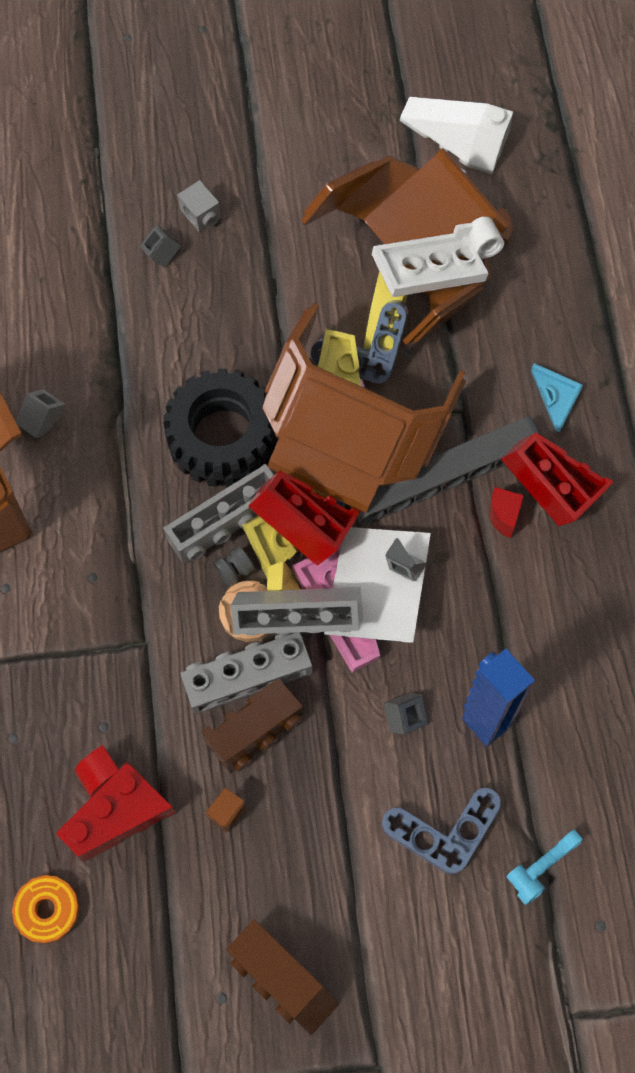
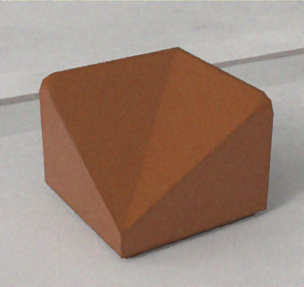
[205,788,246,832]

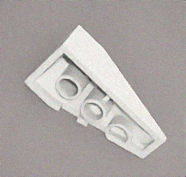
[400,97,513,174]

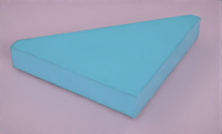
[531,363,583,433]

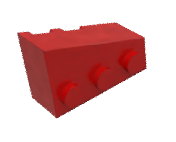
[501,432,614,526]
[248,470,360,566]
[55,762,176,862]

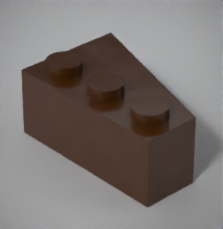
[201,678,304,774]
[226,919,339,1036]

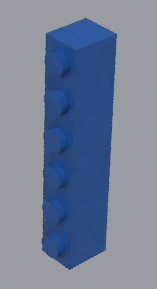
[462,649,535,747]

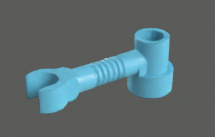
[507,829,583,906]

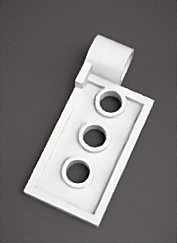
[372,217,504,297]

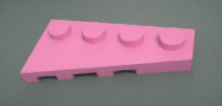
[291,545,380,673]

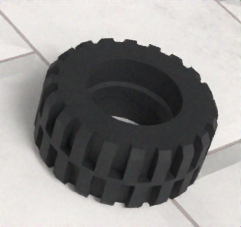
[163,369,278,487]

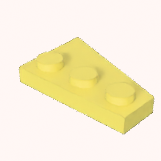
[318,329,362,387]
[242,488,327,579]

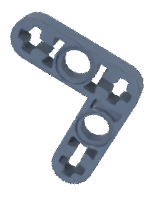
[311,300,409,384]
[382,788,501,875]

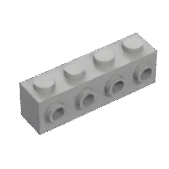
[163,464,274,564]
[231,587,363,635]
[180,632,313,715]

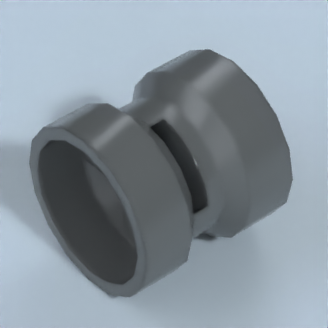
[213,546,255,587]

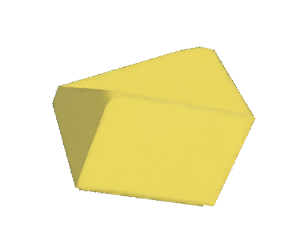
[267,561,301,591]

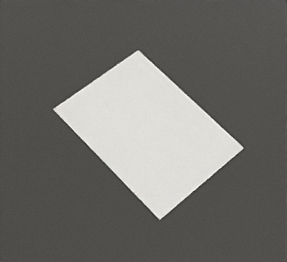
[324,527,431,643]

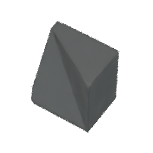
[140,225,181,267]
[385,538,426,581]
[384,693,428,735]

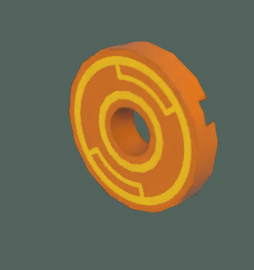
[12,875,80,944]

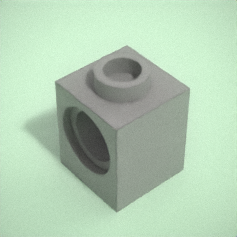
[177,180,221,232]

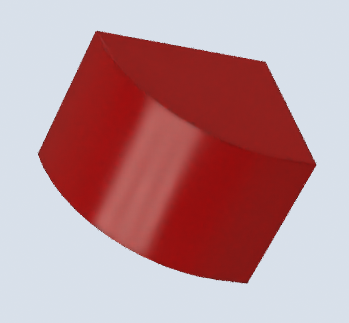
[489,487,524,538]
[74,745,119,798]

